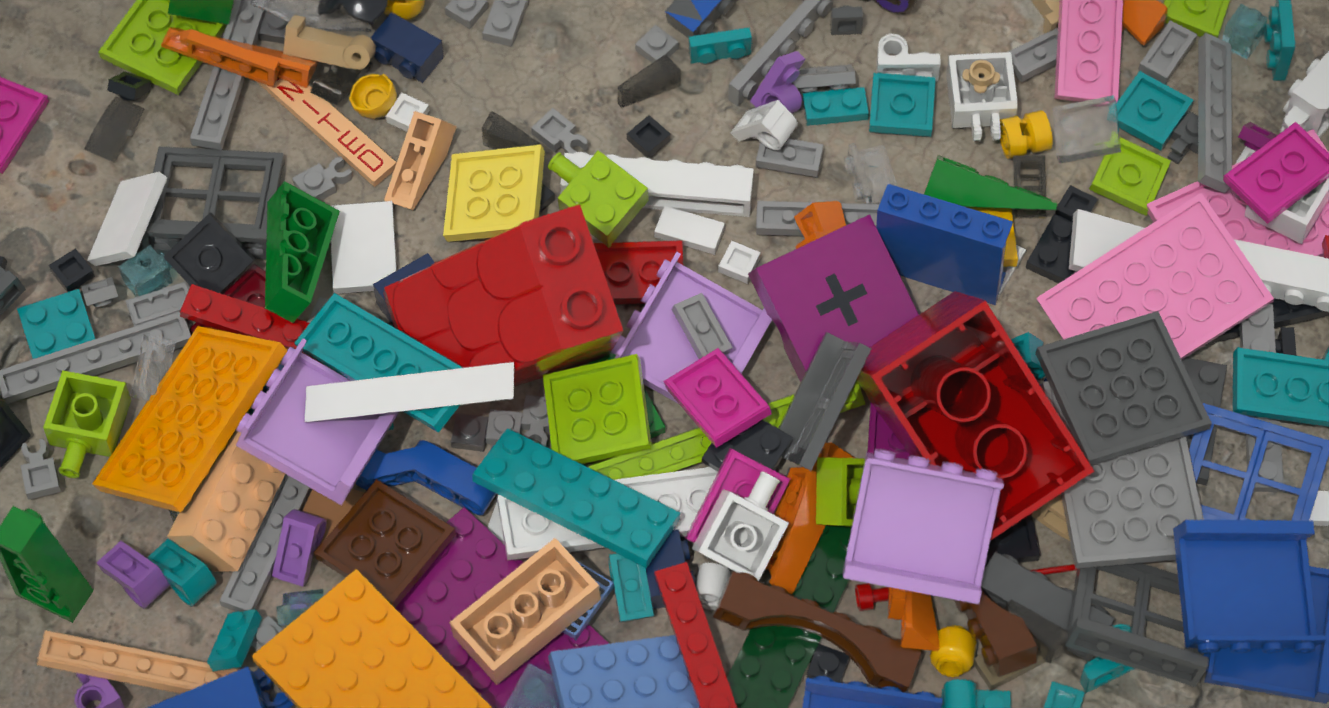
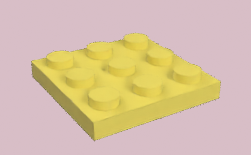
[443,145,545,242]

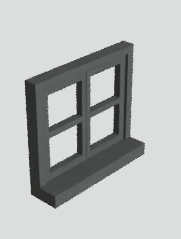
[142,146,284,259]
[778,332,871,470]
[1065,563,1209,687]

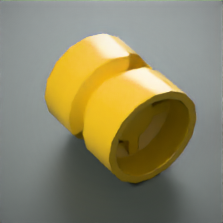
[1000,110,1053,159]

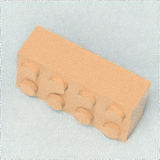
[167,428,285,572]
[450,538,601,685]

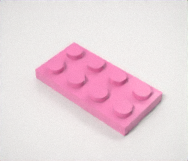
[1054,0,1123,106]

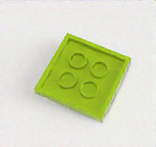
[98,0,227,95]
[543,354,652,464]

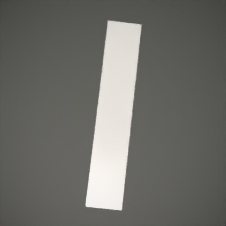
[305,362,514,422]

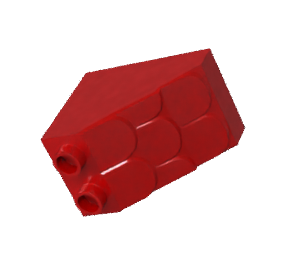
[383,204,624,387]
[857,291,1094,540]

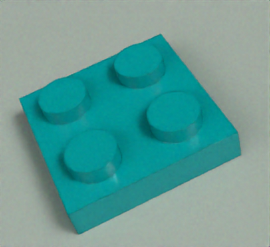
[1264,0,1295,81]
[1107,71,1194,151]
[869,73,936,137]
[17,289,95,359]

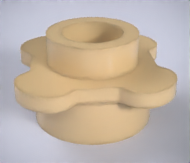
[962,60,1000,93]

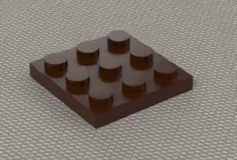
[314,479,456,608]

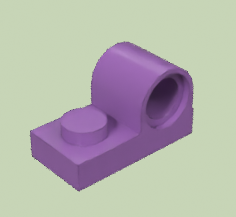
[750,51,805,114]
[272,509,327,587]
[97,541,170,609]
[75,673,125,708]

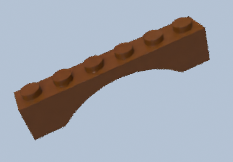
[713,571,922,692]
[954,592,1037,677]

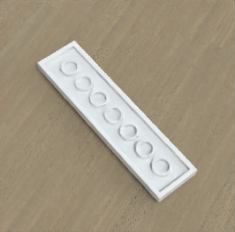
[497,467,718,561]

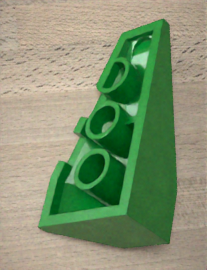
[924,155,1058,210]

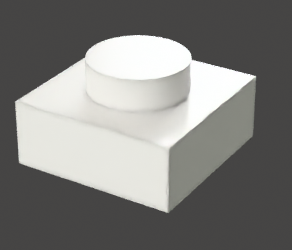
[386,92,429,131]
[718,241,761,284]

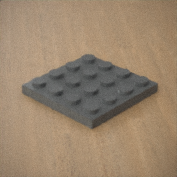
[1035,311,1212,465]

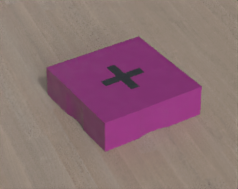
[748,214,919,383]

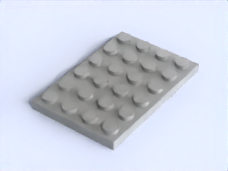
[1041,381,1204,569]

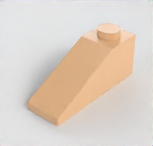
[384,111,457,210]

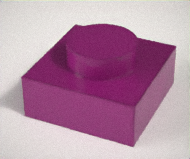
[1238,122,1277,151]

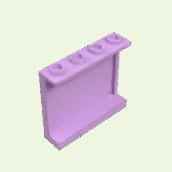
[611,252,772,404]
[236,339,399,506]
[843,449,1004,604]

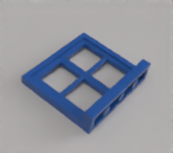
[1189,403,1329,521]

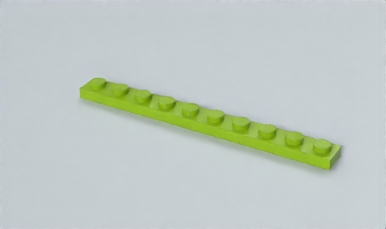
[586,379,865,480]

